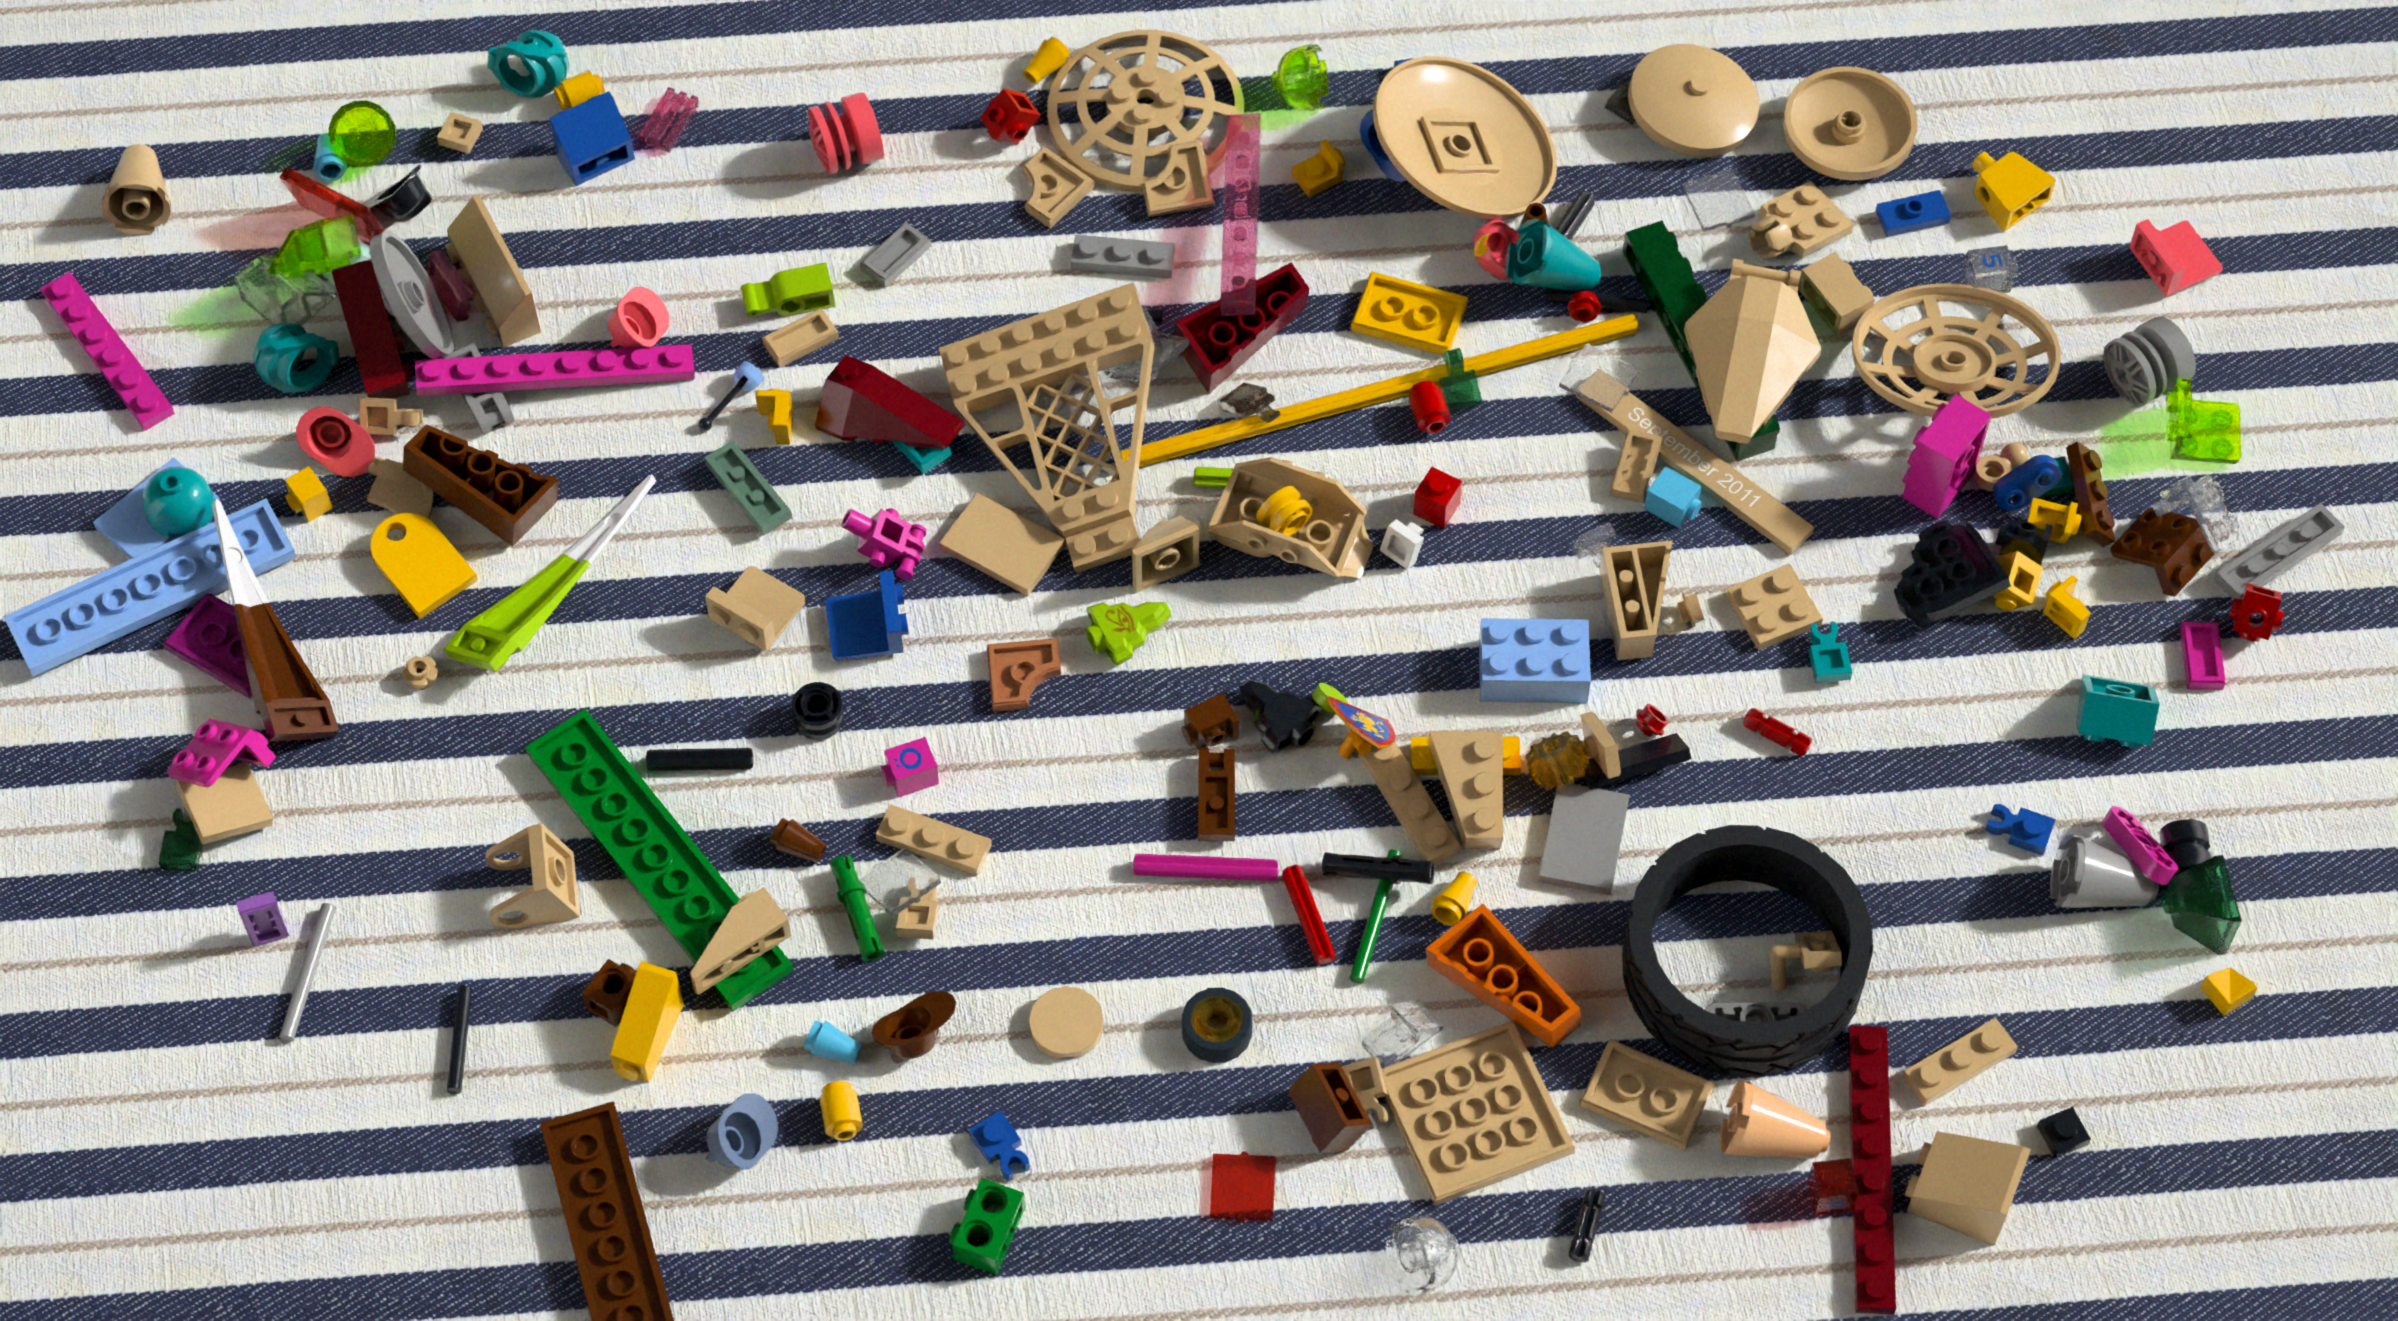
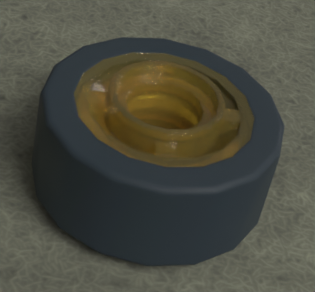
[1182,987,1253,1063]

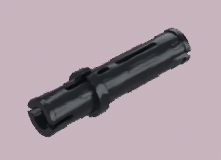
[1322,852,1435,884]

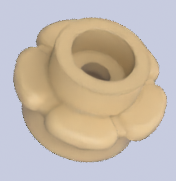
[1677,593,1705,627]
[402,656,438,690]

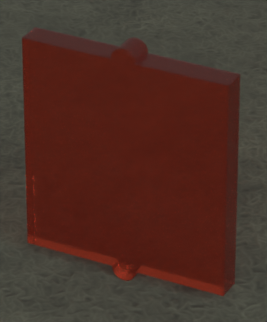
[1210,1151,1276,1223]

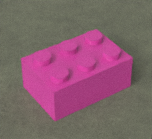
[1902,394,1992,519]

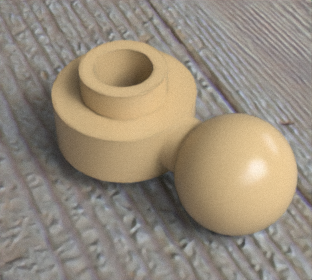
[1974,442,2028,491]

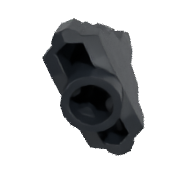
[1239,679,1322,754]

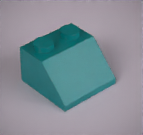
[2076,674,2160,748]

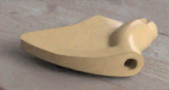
[367,457,433,519]

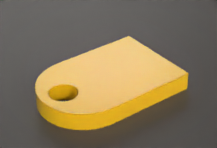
[371,513,478,619]

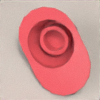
[608,287,669,348]
[296,407,375,477]

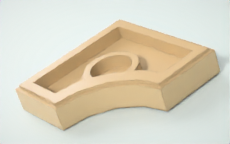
[1142,140,1214,217]
[1022,146,1094,229]

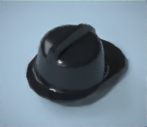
[356,165,432,220]

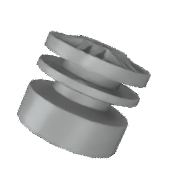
[2103,316,2196,406]

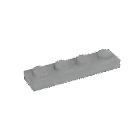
[2214,503,2345,599]

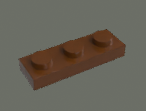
[2066,441,2115,547]

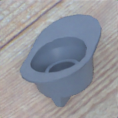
[706,1093,778,1169]

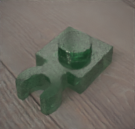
[158,808,203,872]

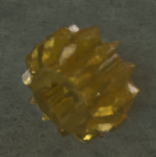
[1525,731,1590,790]

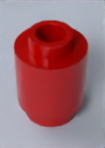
[1409,380,1451,433]

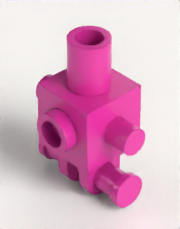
[841,508,927,580]

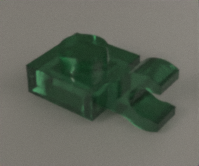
[1439,348,1483,412]

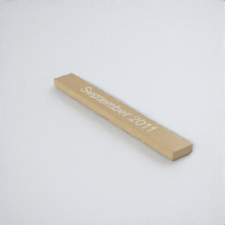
[1576,370,1814,555]

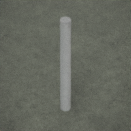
[279,903,336,1042]

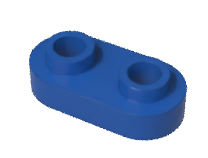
[1993,455,2061,511]

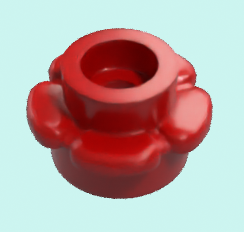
[1568,291,1601,322]
[1635,704,1669,737]

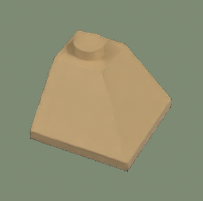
[1132,516,1199,593]

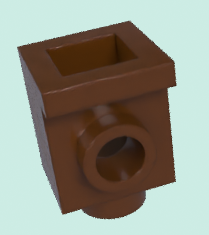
[1181,693,1240,750]

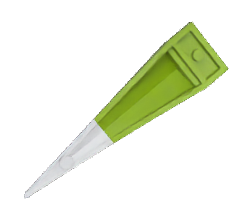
[444,474,656,672]

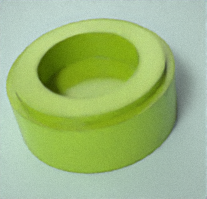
[1312,683,1348,715]

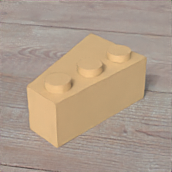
[1599,540,1673,660]
[1427,731,1503,849]

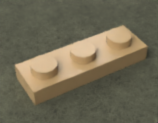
[876,804,992,876]
[1902,1018,2018,1106]

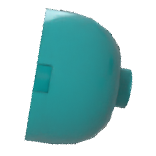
[142,466,215,537]

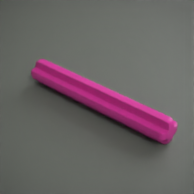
[1133,854,1278,881]

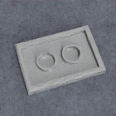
[1538,781,1630,895]

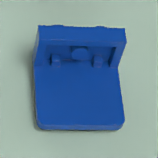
[825,570,909,661]

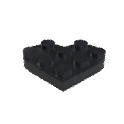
[1894,520,2011,627]

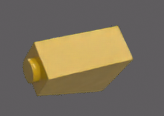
[610,961,684,1082]

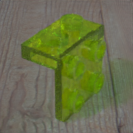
[2165,378,2241,464]

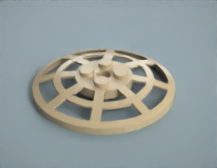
[1047,30,1244,192]
[1852,283,2061,419]

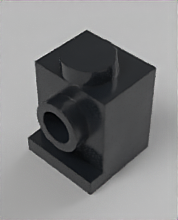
[1995,520,2053,566]

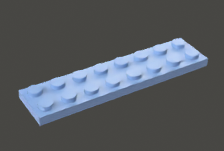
[3,498,297,677]

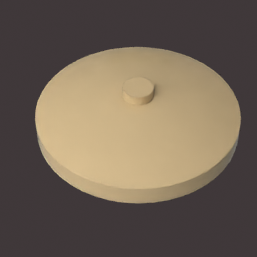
[1628,44,1759,157]
[1783,66,1918,180]

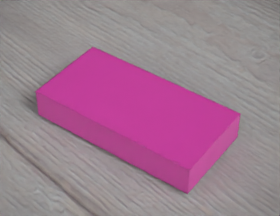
[2180,622,2226,690]

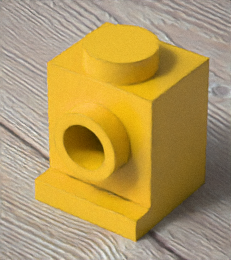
[1992,551,2043,611]

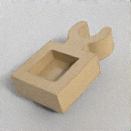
[896,880,939,940]
[1342,1057,1388,1123]

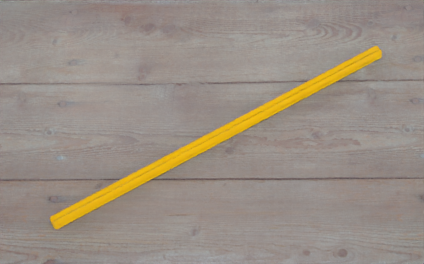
[1121,314,1638,467]

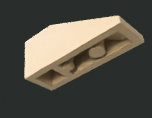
[690,887,792,995]

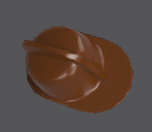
[871,991,957,1062]

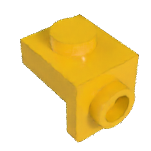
[2027,498,2081,544]

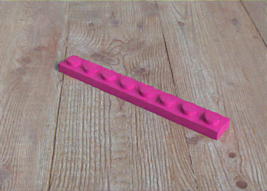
[415,344,695,396]

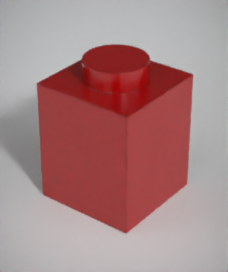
[1413,467,1463,529]

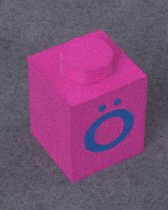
[881,737,939,798]

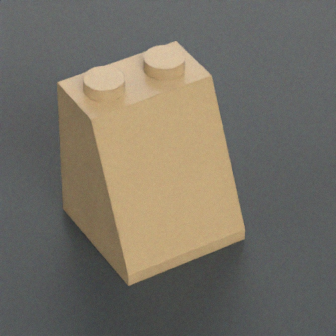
[1904,1131,2031,1245]

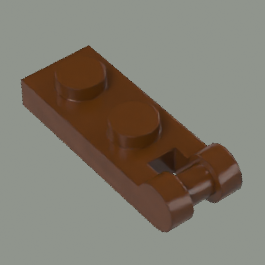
[1198,749,1235,841]

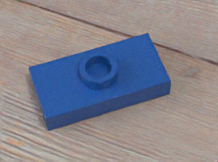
[1875,190,1951,237]

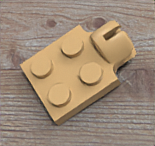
[1748,181,1854,259]

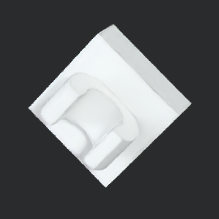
[1380,519,1424,569]

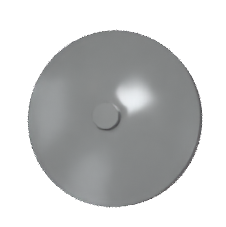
[369,230,454,359]

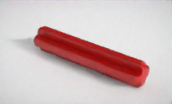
[1282,865,1335,965]

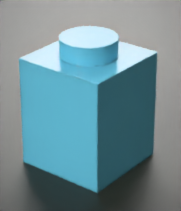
[1644,466,1702,529]

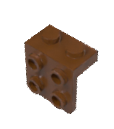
[2110,508,2216,597]

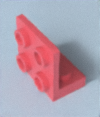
[2129,219,2223,297]

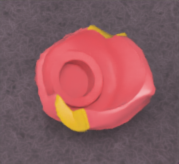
[1473,219,1521,280]

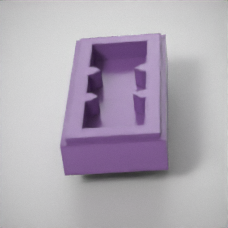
[236,891,289,946]

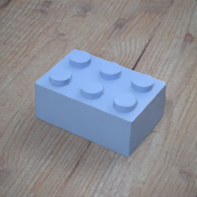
[1479,618,1591,703]

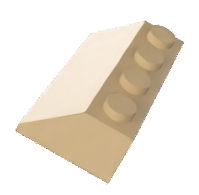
[445,195,541,348]

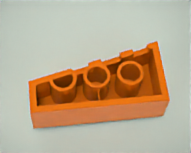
[1425,903,1581,1048]

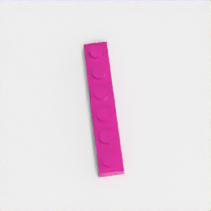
[40,272,175,431]

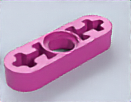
[2101,806,2178,885]

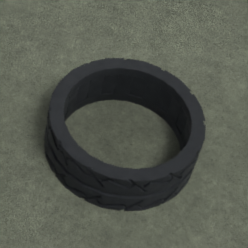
[1622,825,1873,1077]

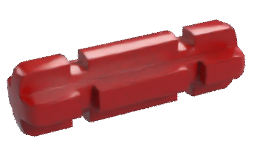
[1743,708,1812,756]

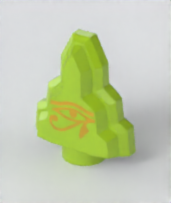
[1085,602,1171,666]

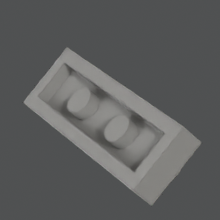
[1071,234,1175,278]

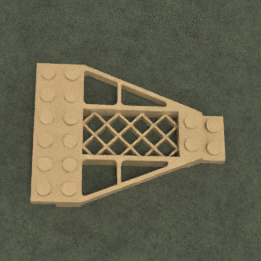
[939,282,1156,573]

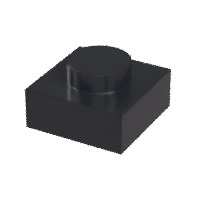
[2037,1107,2091,1158]

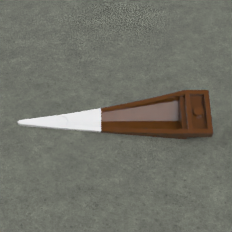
[212,499,339,742]

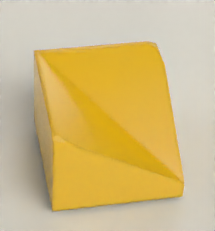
[2200,967,2258,1016]

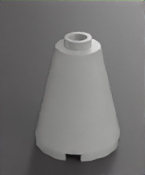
[2050,834,2159,908]

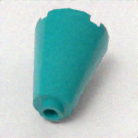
[1505,218,1601,292]

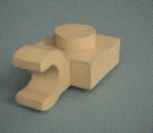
[360,397,423,435]

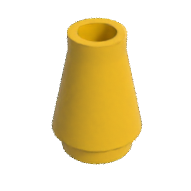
[1023,36,1070,85]
[1432,871,1477,926]

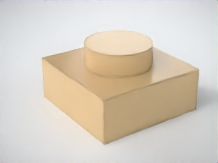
[437,112,483,154]

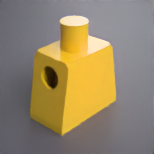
[1972,152,2056,232]

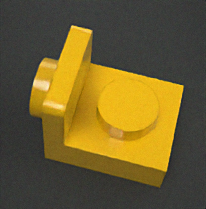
[1291,139,1345,198]
[755,389,794,444]
[2043,575,2091,639]

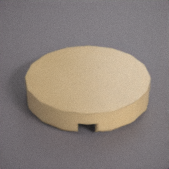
[1029,986,1104,1059]

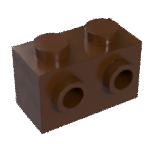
[1287,1062,1373,1153]

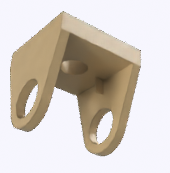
[485,823,580,929]

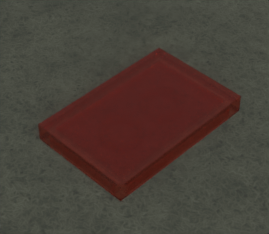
[279,168,385,240]

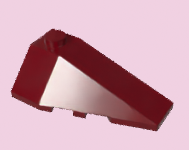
[815,355,965,449]

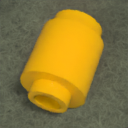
[553,70,605,111]
[819,1081,863,1141]

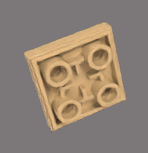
[177,762,274,845]

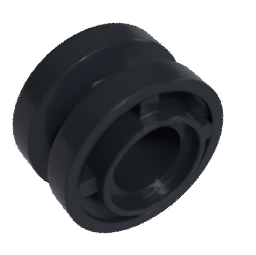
[792,682,844,740]

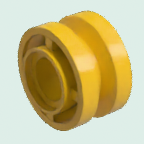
[1256,486,1313,536]

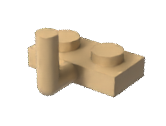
[1770,931,1842,991]

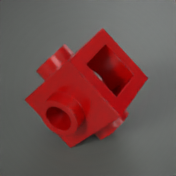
[980,88,1041,144]
[2228,583,2284,642]

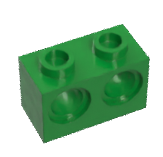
[949,1178,1026,1275]

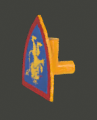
[1326,696,1396,759]

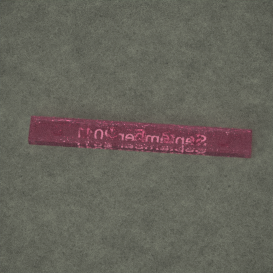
[1220,113,1261,316]

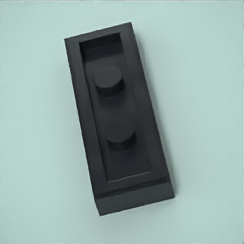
[1575,733,1691,789]

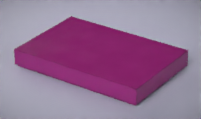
[163,593,292,699]

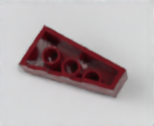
[331,259,414,399]
[1173,262,1310,394]

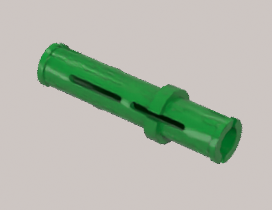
[830,855,885,962]

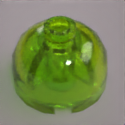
[1272,44,1329,111]
[328,100,397,167]

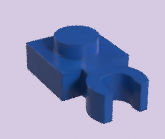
[1985,804,2056,856]
[969,1110,1030,1182]

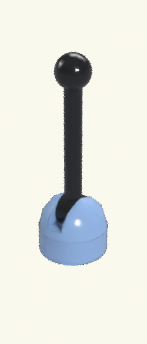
[698,361,764,431]

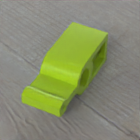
[741,262,835,318]

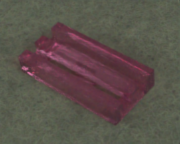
[639,87,699,153]
[426,250,475,322]

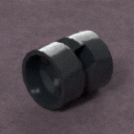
[2159,819,2214,887]

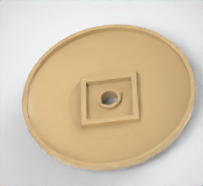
[1373,56,1557,220]

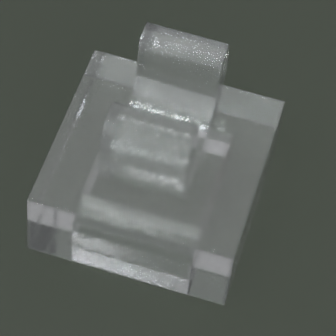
[1572,522,1616,568]

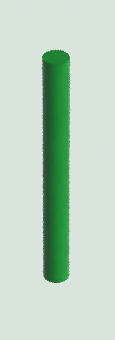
[1349,850,1402,984]

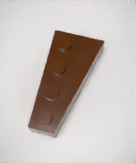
[403,424,559,546]

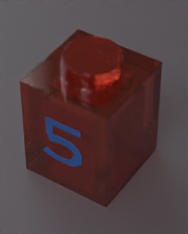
[1807,1158,1858,1216]

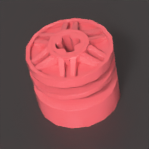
[807,91,884,175]

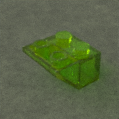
[268,214,362,279]

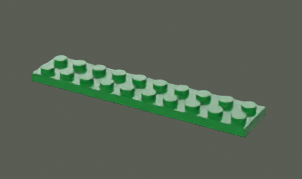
[525,709,794,1012]

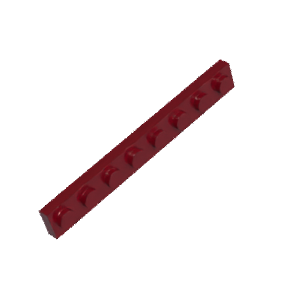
[1848,1025,1896,1315]

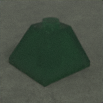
[2162,855,2242,955]

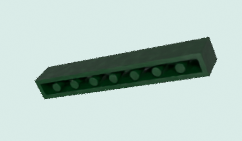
[1622,220,1780,462]

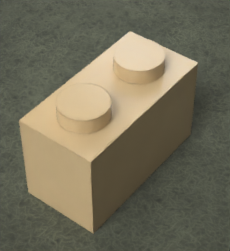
[1798,252,1875,336]

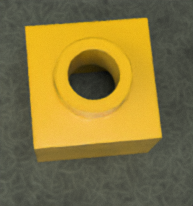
[285,466,333,522]

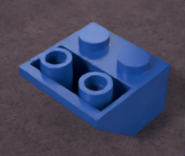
[549,91,635,186]

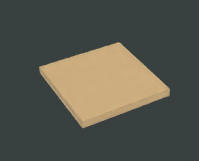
[1381,1020,1575,1206]

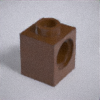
[582,959,637,1027]

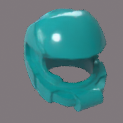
[487,30,569,97]
[253,323,340,393]

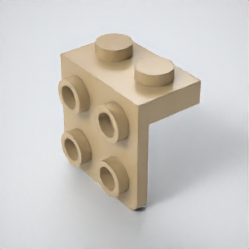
[705,566,805,651]

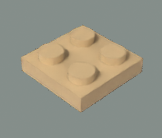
[1726,564,1823,651]

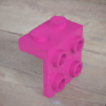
[167,718,276,788]

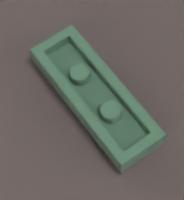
[704,440,792,535]

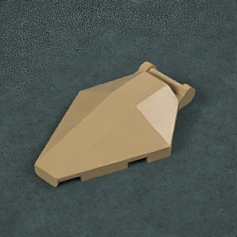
[1684,259,1821,444]

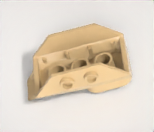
[1207,457,1374,578]

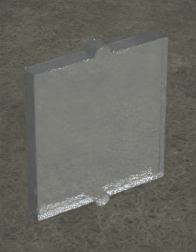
[1682,169,1755,232]
[1559,343,1640,413]
[859,847,941,917]

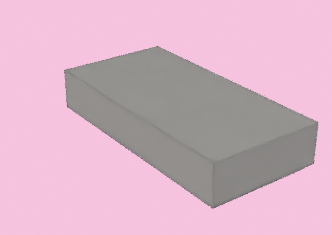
[860,222,931,288]

